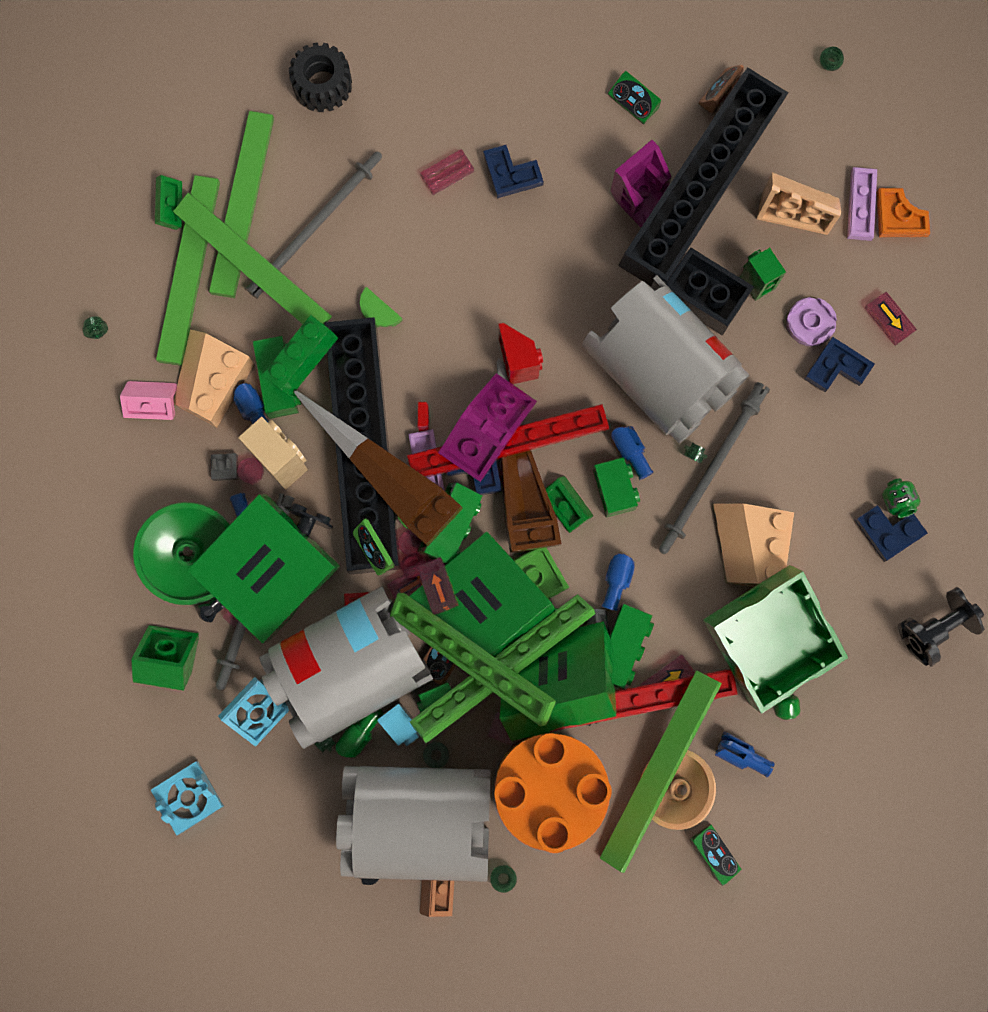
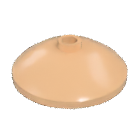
[640,750,716,830]

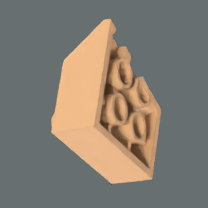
[757,172,841,235]
[174,329,254,428]
[713,504,794,587]

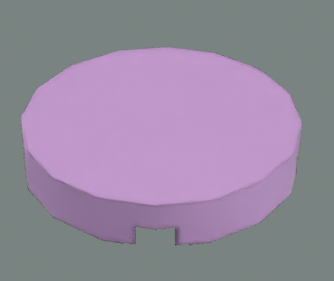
[786,297,837,347]

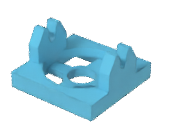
[218,677,289,747]
[151,761,224,836]

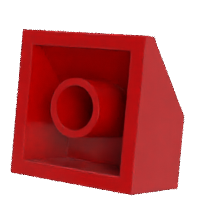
[498,323,543,384]

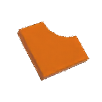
[876,188,930,237]

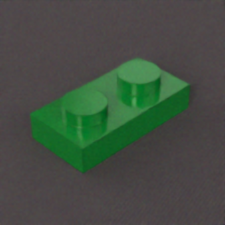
[155,175,182,230]

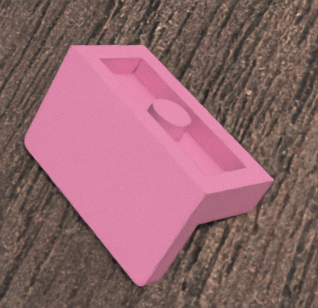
[120,381,177,420]

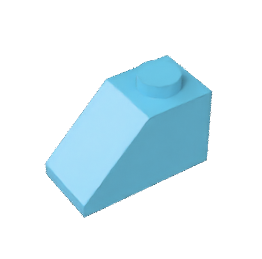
[377,704,419,747]

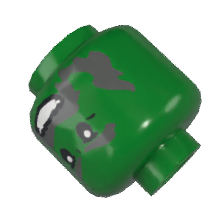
[882,478,921,518]

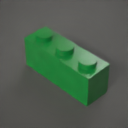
[263,315,338,397]
[253,336,302,419]
[417,482,483,565]
[610,604,654,689]

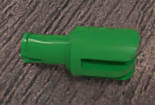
[336,709,385,758]

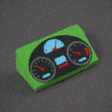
[353,519,394,576]

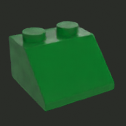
[131,625,199,691]

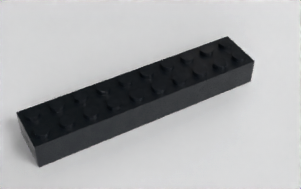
[618,67,788,286]
[325,317,401,575]

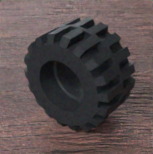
[289,42,352,112]

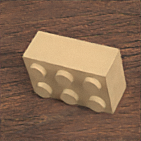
[238,417,308,490]

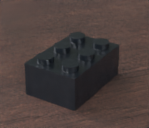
[666,247,754,336]

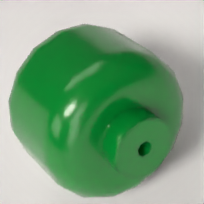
[774,695,801,720]

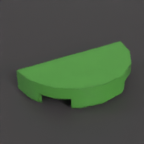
[359,287,403,327]

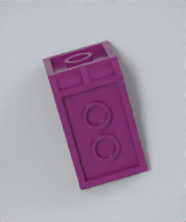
[611,140,672,228]
[438,373,537,482]

